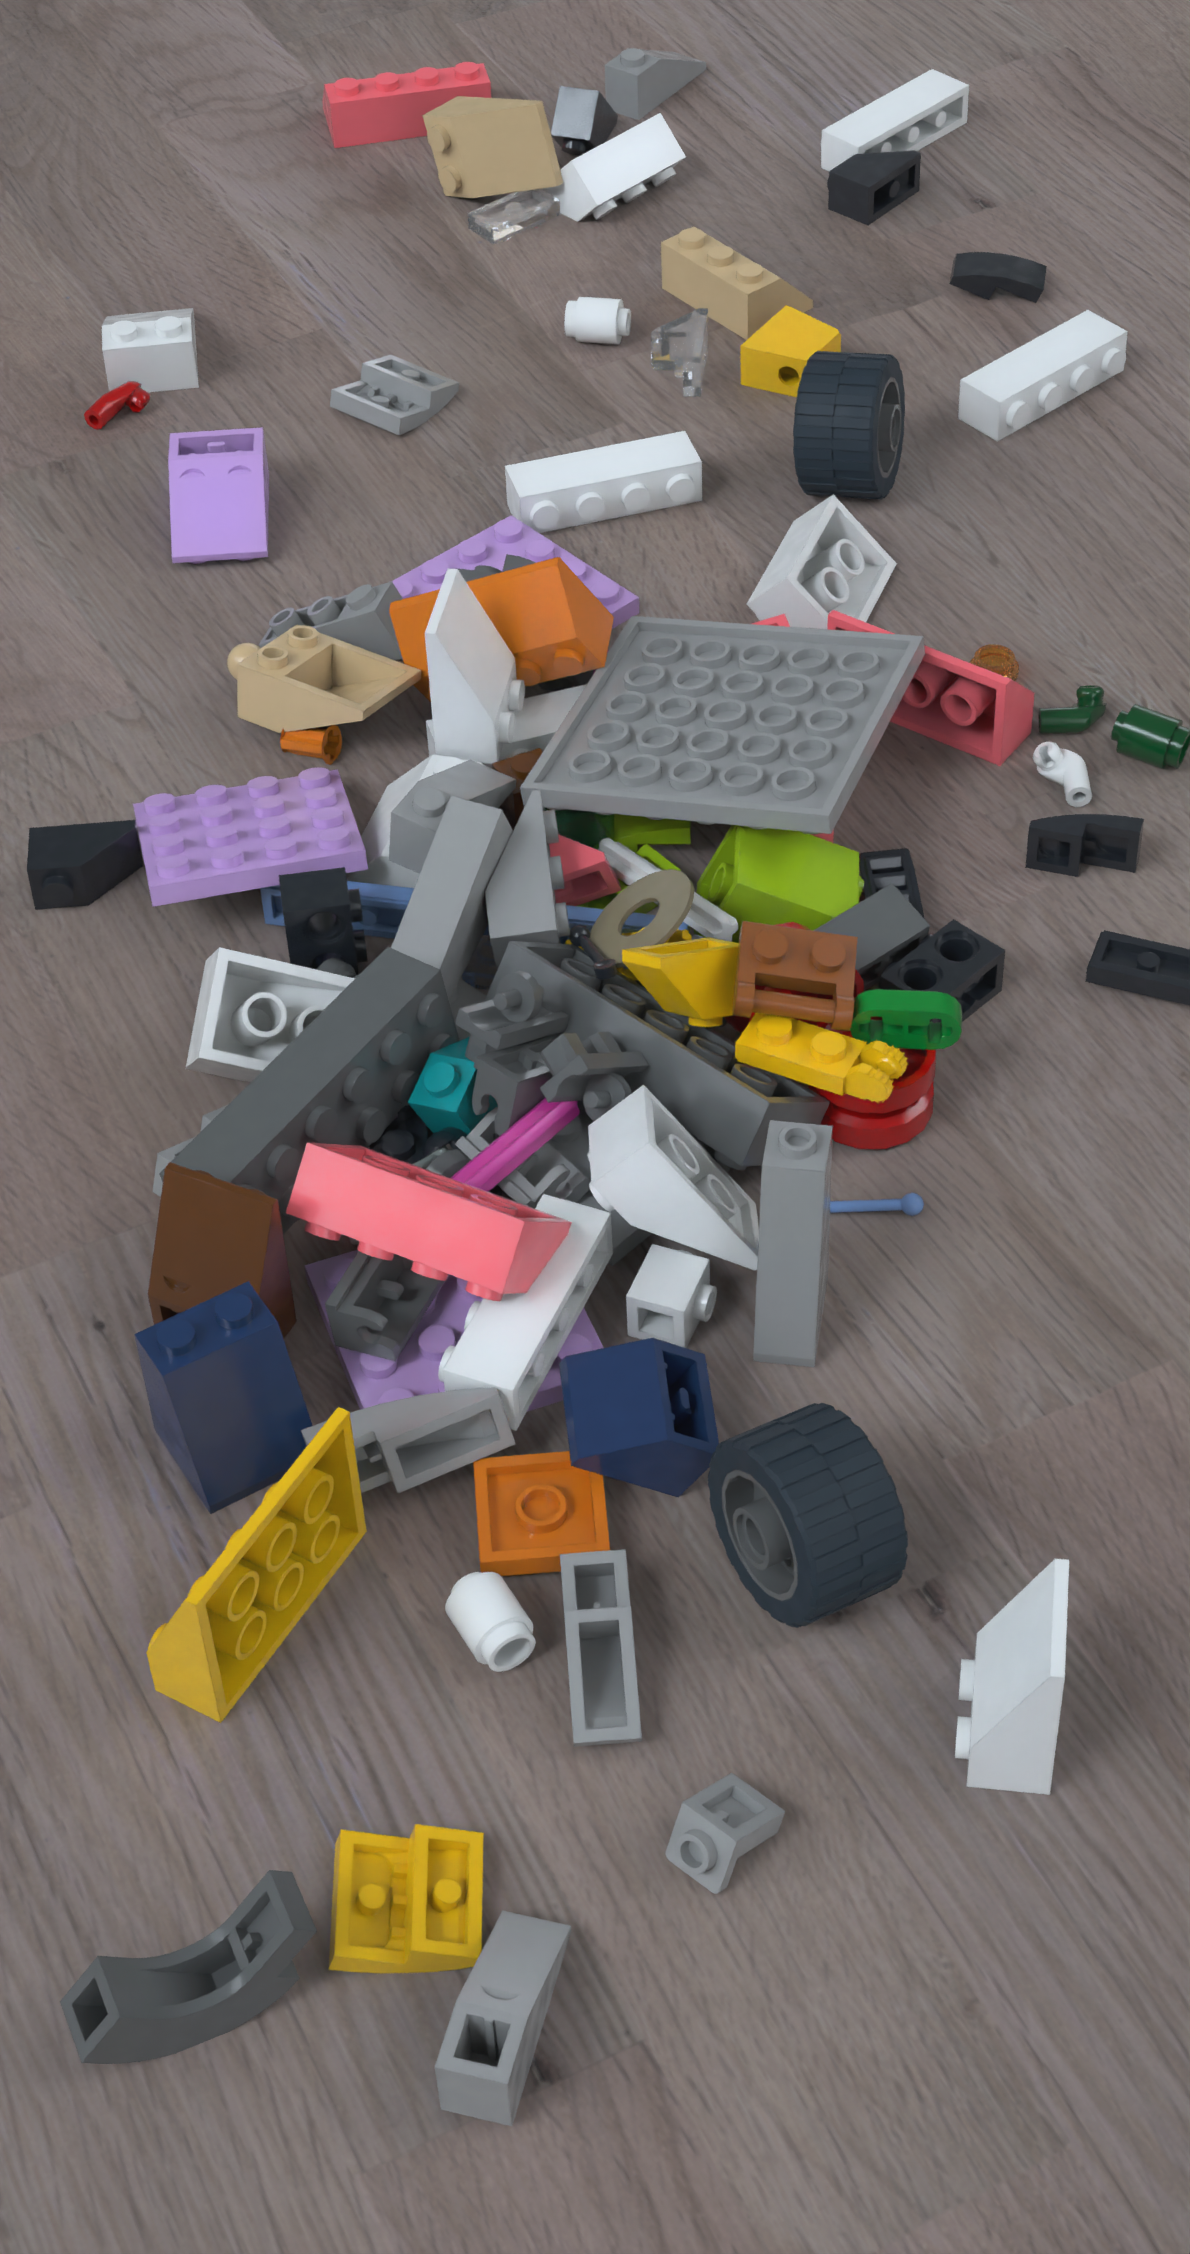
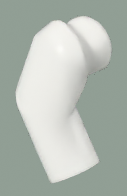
[1033,742,1092,807]

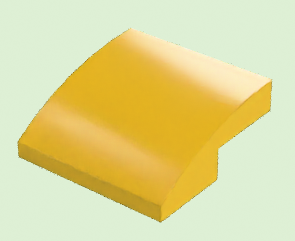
[329,1824,484,1974]

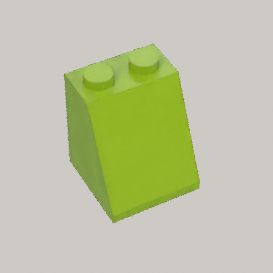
[694,825,864,943]

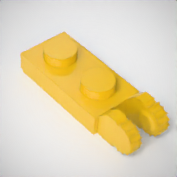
[735,1013,908,1103]

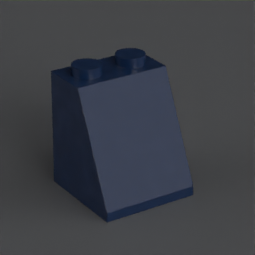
[134,1281,313,1514]

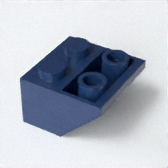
[559,1338,719,1497]

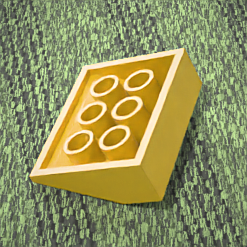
[146,1407,367,1723]

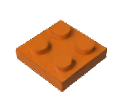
[473,1451,610,1576]

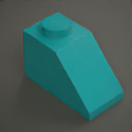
[408,1036,498,1135]

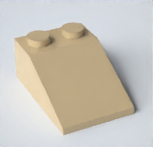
[422,96,563,198]

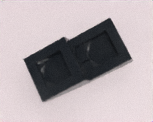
[949,252,1047,303]
[1025,814,1144,877]

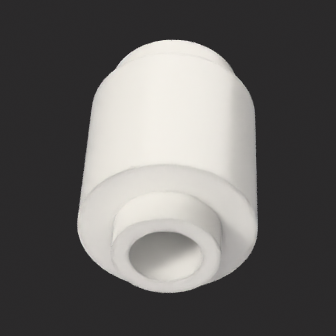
[564,297,631,344]
[445,1572,536,1672]

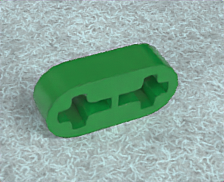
[850,989,962,1050]

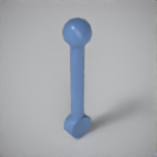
[830,1193,924,1216]

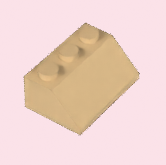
[661,227,813,340]

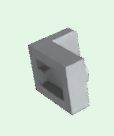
[665,1773,785,1894]

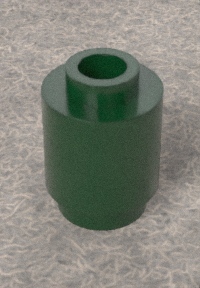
[1111,704,1190,769]

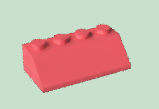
[322,62,492,148]
[827,610,1034,766]
[286,1142,572,1301]

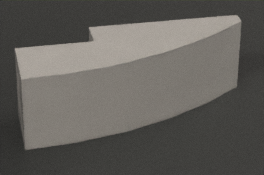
[301,1387,516,1493]
[560,1549,642,1747]

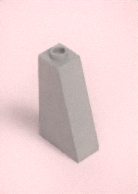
[391,796,513,1000]
[753,1120,833,1367]

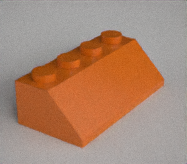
[389,557,614,702]

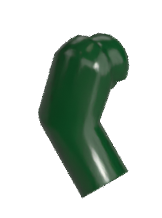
[1038,685,1107,734]

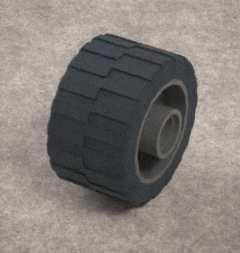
[793,351,905,500]
[708,1403,908,1628]

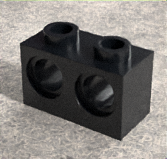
[279,867,368,975]
[879,919,1005,1023]

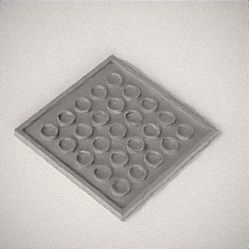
[520,616,925,834]

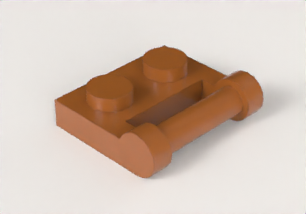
[732,921,858,1031]

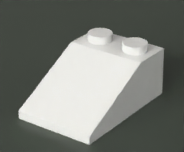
[102,308,199,392]
[425,568,525,764]
[185,947,355,1082]
[587,1085,759,1271]
[955,1559,1069,1795]

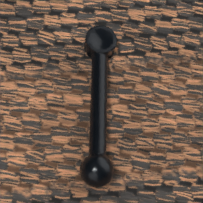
[569,925,618,979]

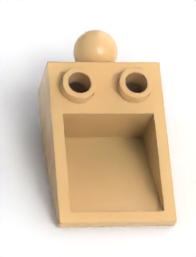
[227,624,421,733]

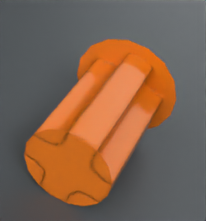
[280,725,342,765]

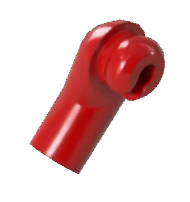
[84,381,150,430]

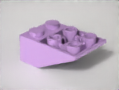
[168,427,269,564]

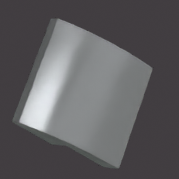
[330,354,459,435]

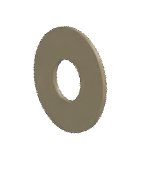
[589,869,694,968]

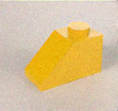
[622,937,739,1027]

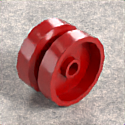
[808,1016,936,1149]

